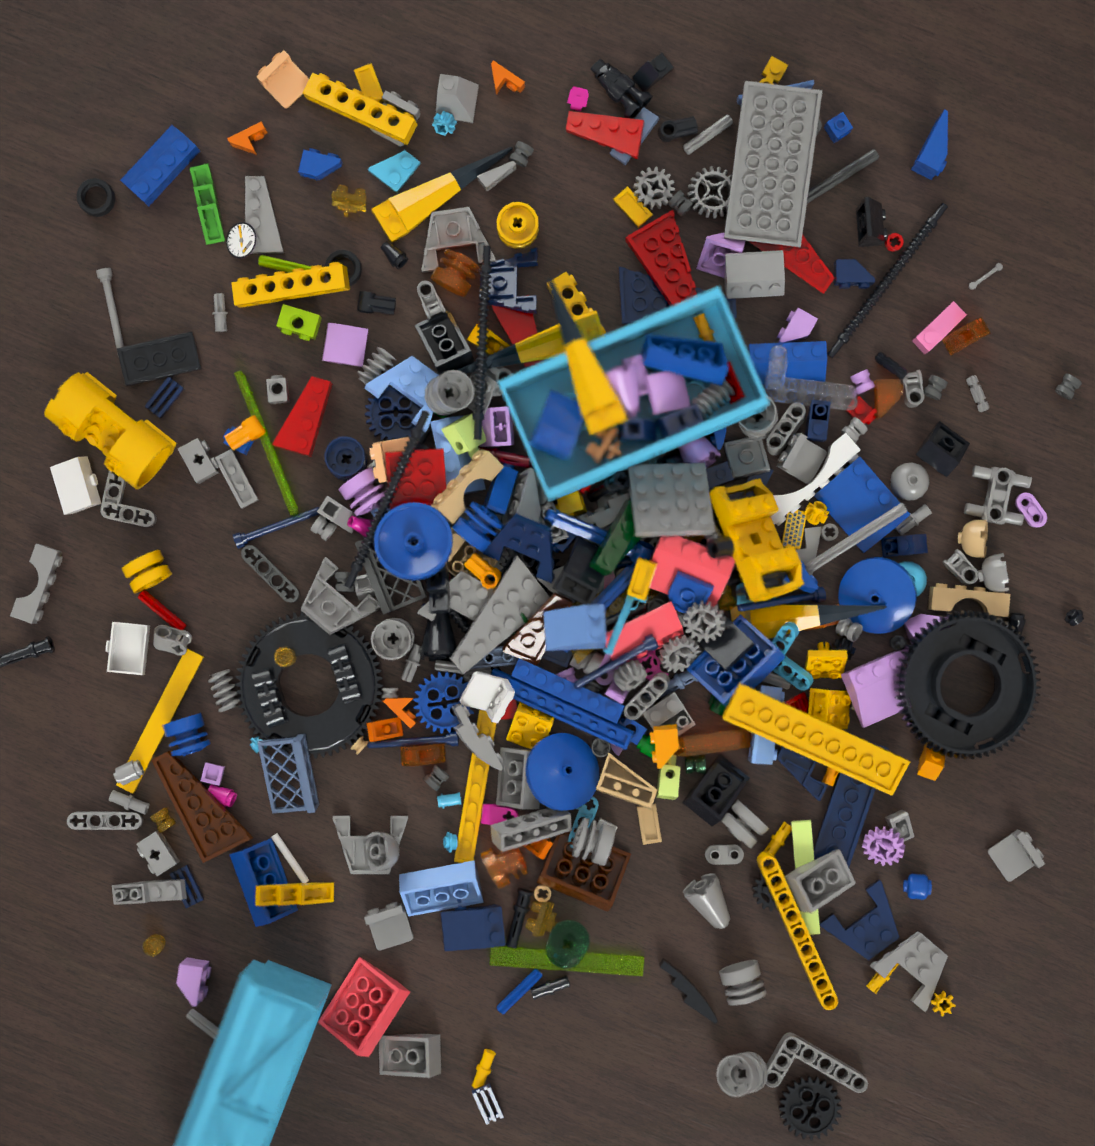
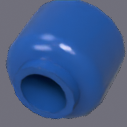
[903,874,932,900]

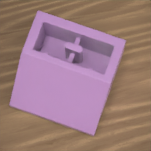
[479,406,514,447]
[176,957,211,1007]

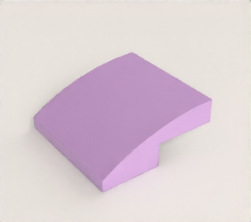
[322,323,368,367]
[644,371,691,415]

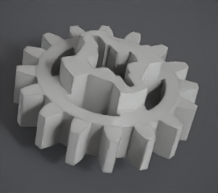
[633,167,675,210]
[683,601,726,642]
[658,635,701,673]

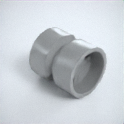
[569,649,604,674]

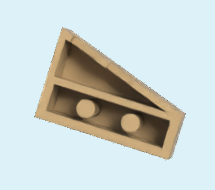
[596,753,657,809]

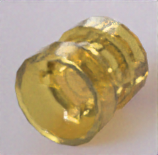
[717,585,737,611]
[274,647,296,667]
[150,807,176,833]
[143,934,166,956]

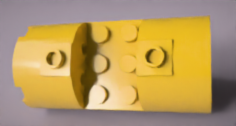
[44,372,176,489]

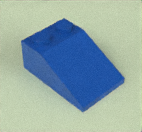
[911,110,948,180]
[528,390,584,460]

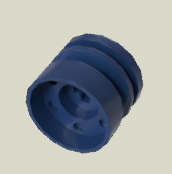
[324,436,368,481]

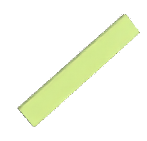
[791,820,820,935]

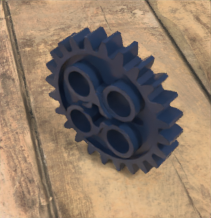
[365,385,421,441]

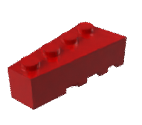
[272,376,333,457]

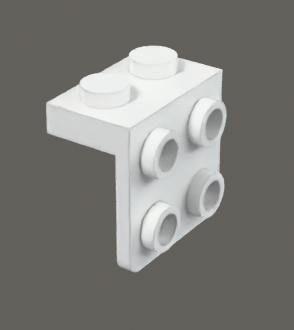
[460,672,515,723]

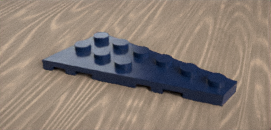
[619,267,737,325]

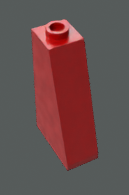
[491,295,544,369]

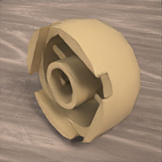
[958,520,988,558]

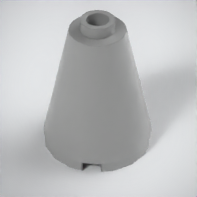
[683,873,730,929]

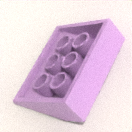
[841,645,911,728]

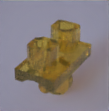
[331,185,367,217]
[525,901,559,937]

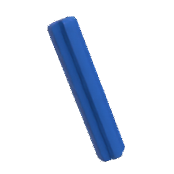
[497,968,542,1014]

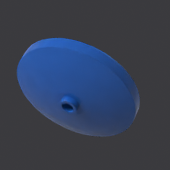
[374,503,453,580]
[838,557,917,634]
[526,733,599,811]

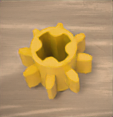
[804,501,829,525]
[930,991,956,1016]

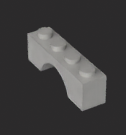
[10,544,63,624]

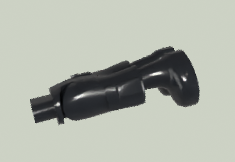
[590,59,653,119]

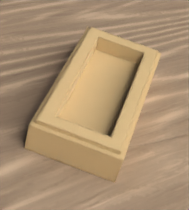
[637,803,662,845]

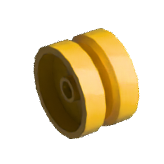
[497,202,539,249]
[121,550,172,593]

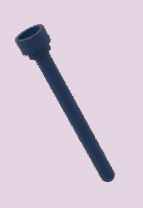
[233,507,320,549]
[737,587,826,612]
[574,634,659,688]
[367,731,459,748]

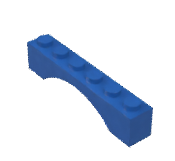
[511,659,625,724]

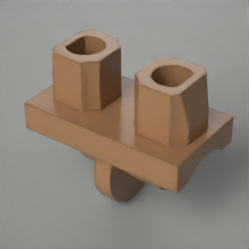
[586,427,622,465]

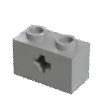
[178,438,219,484]
[137,829,180,876]

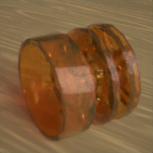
[430,249,480,298]
[480,847,529,889]

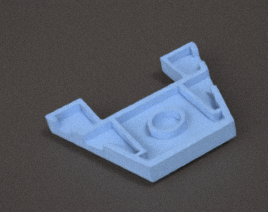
[364,356,439,432]

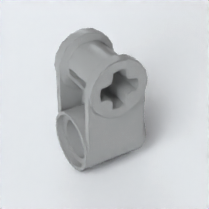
[417,280,446,319]
[900,370,924,408]
[943,549,979,585]
[153,625,192,656]

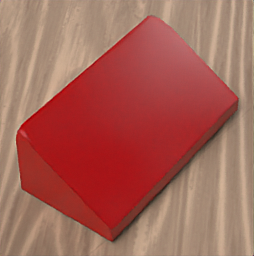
[724,361,745,404]

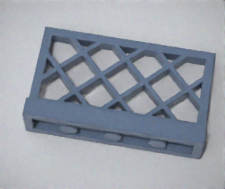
[257,734,319,814]

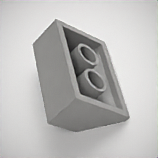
[724,250,785,299]
[496,747,540,809]

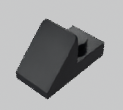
[632,53,674,92]

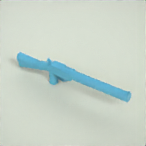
[603,589,648,655]

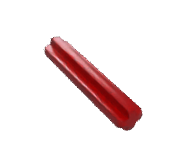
[138,590,186,630]

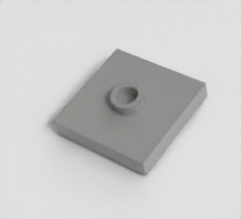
[723,437,770,480]

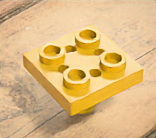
[804,642,847,679]

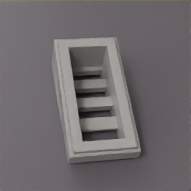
[477,161,516,192]

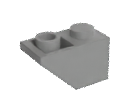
[317,496,362,534]

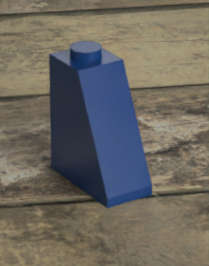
[483,463,518,515]

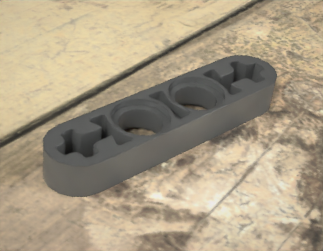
[241,545,300,603]

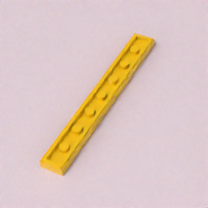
[116,648,204,794]
[454,710,496,863]

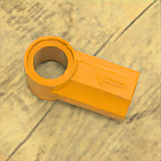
[224,415,266,451]
[464,552,501,589]

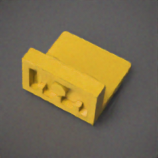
[808,688,851,729]
[506,702,555,749]

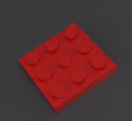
[385,448,447,510]

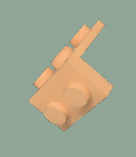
[256,51,309,108]
[370,437,410,483]

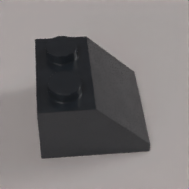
[916,421,970,477]

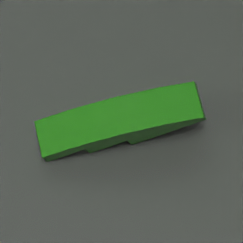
[190,163,225,245]

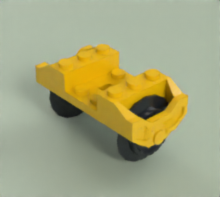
[709,478,804,602]

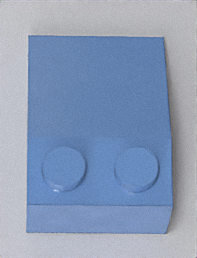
[544,604,606,651]

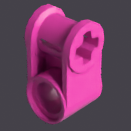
[481,804,518,825]

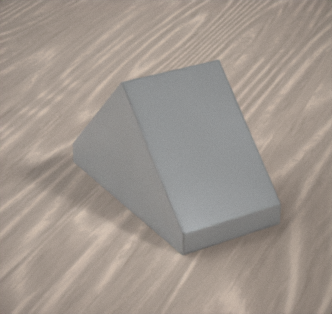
[885,810,914,842]

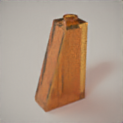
[673,728,752,757]

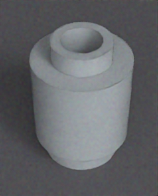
[113,760,144,786]

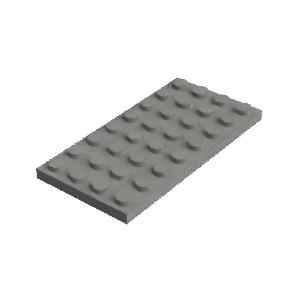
[724,81,822,247]

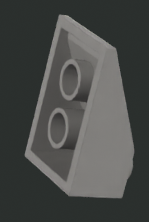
[501,468,541,526]
[784,849,856,913]
[379,1034,441,1078]

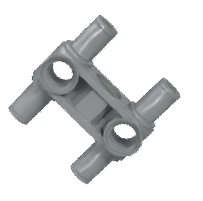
[964,465,1032,526]

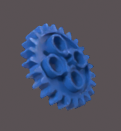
[413,671,474,734]

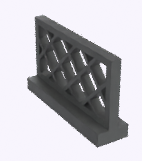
[355,539,428,614]

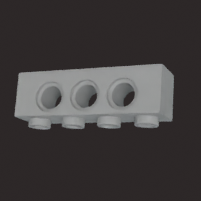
[491,808,572,852]

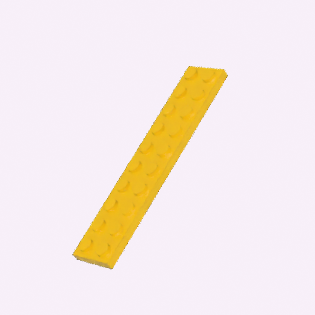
[722,683,910,796]

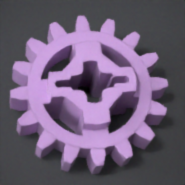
[862,826,905,866]

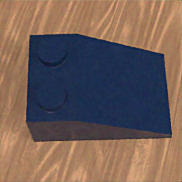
[440,904,506,951]

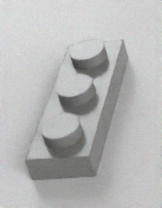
[215,449,259,509]

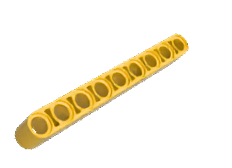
[757,851,838,1010]

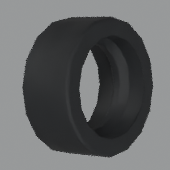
[76,178,116,217]
[325,250,362,287]

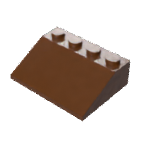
[537,830,631,912]

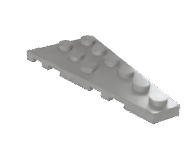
[450,555,550,674]

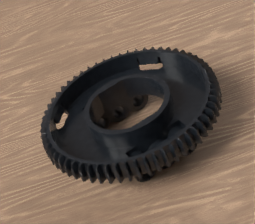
[894,610,1041,760]
[235,612,383,759]

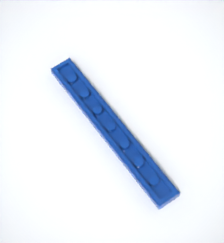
[491,668,634,750]

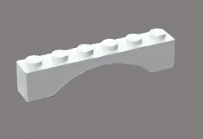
[771,433,860,526]

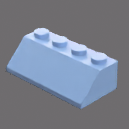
[430,415,486,494]
[748,685,785,765]
[399,861,484,917]

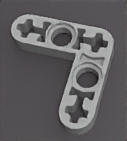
[100,470,157,527]

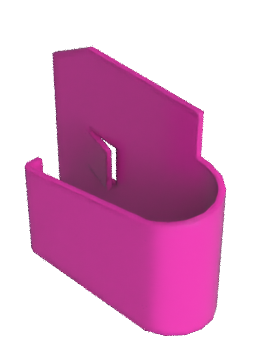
[567,86,589,111]

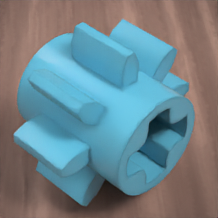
[432,111,457,136]

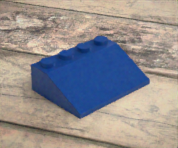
[814,456,911,553]
[687,614,785,708]

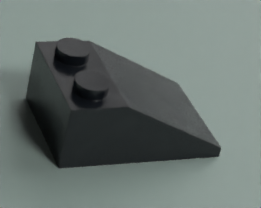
[856,197,887,247]
[415,309,475,375]
[682,754,750,826]

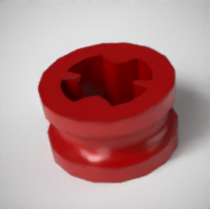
[885,233,904,252]

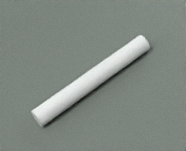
[271,833,309,883]

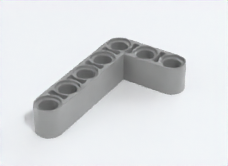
[765,1032,868,1093]

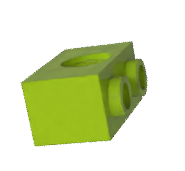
[276,304,322,341]

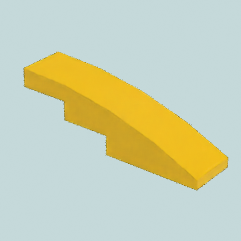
[255,882,334,906]

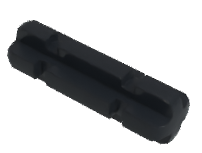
[875,352,908,379]

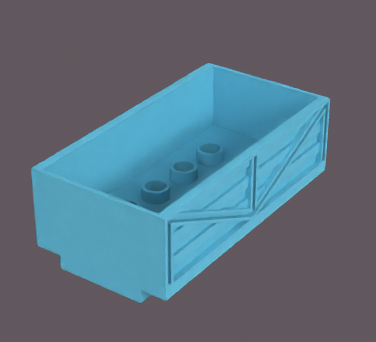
[498,287,770,502]
[175,960,332,1146]

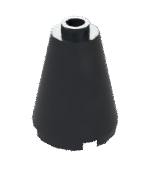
[420,612,457,661]

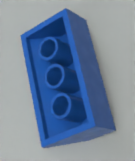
[120,125,200,207]
[747,341,827,385]
[229,838,298,927]

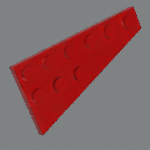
[625,210,697,307]
[748,234,835,294]

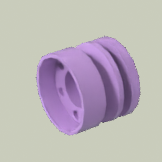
[338,467,387,517]

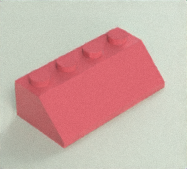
[605,602,684,667]

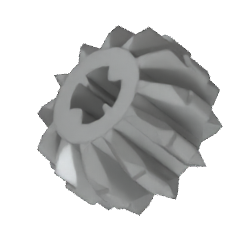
[613,660,647,691]

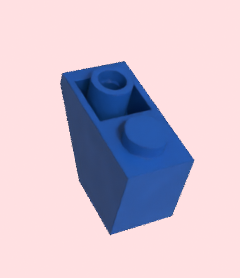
[298,148,343,180]

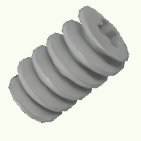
[357,347,397,385]
[691,381,734,421]
[208,669,240,712]

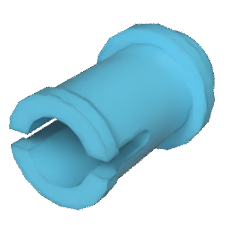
[437,792,461,809]

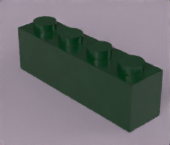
[589,498,643,576]

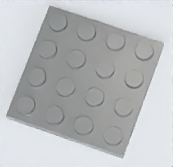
[627,463,715,537]

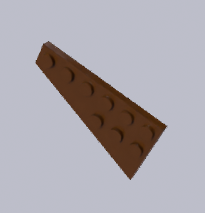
[151,751,253,863]

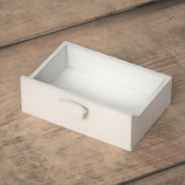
[50,456,102,515]
[106,622,150,675]

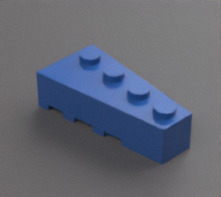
[641,334,728,386]

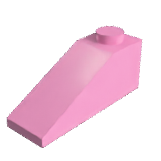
[912,301,967,354]

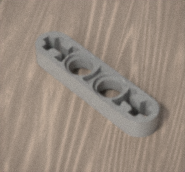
[67,811,144,830]

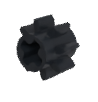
[830,638,856,660]

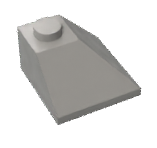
[436,74,479,123]

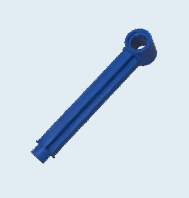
[545,509,655,564]
[564,562,636,653]

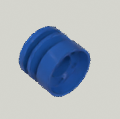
[452,501,504,552]
[162,713,211,756]

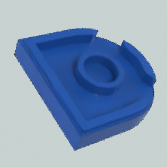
[668,571,714,613]

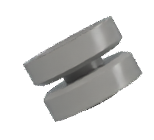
[721,800,769,848]

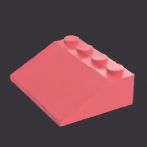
[650,535,735,607]
[318,957,410,1057]

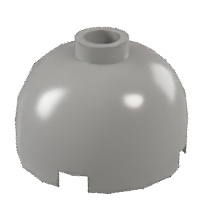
[890,462,930,501]
[978,553,1009,592]
[362,832,399,871]

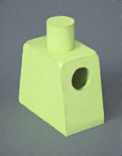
[441,412,486,460]
[656,755,680,800]

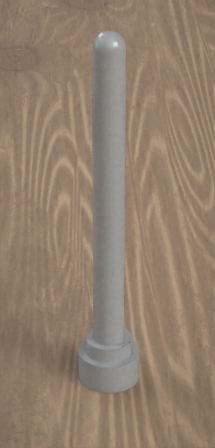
[96,268,124,357]

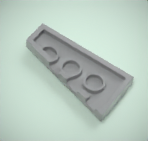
[245,176,284,254]

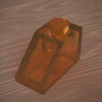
[942,317,990,355]
[874,379,903,420]
[400,743,446,766]

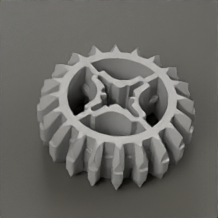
[687,166,732,219]

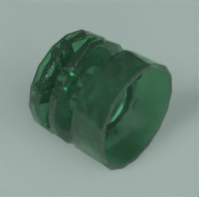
[545,920,590,969]

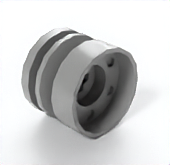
[425,370,474,416]
[738,395,779,440]
[371,617,415,660]
[572,817,616,866]
[719,960,767,1005]
[716,1051,768,1097]

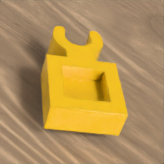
[760,56,788,84]

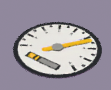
[226,222,256,258]

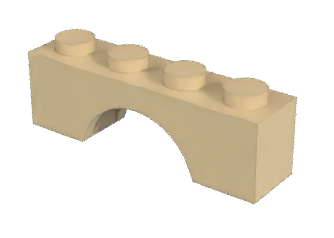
[431,449,504,524]
[928,583,1010,617]

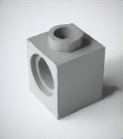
[266,375,290,404]

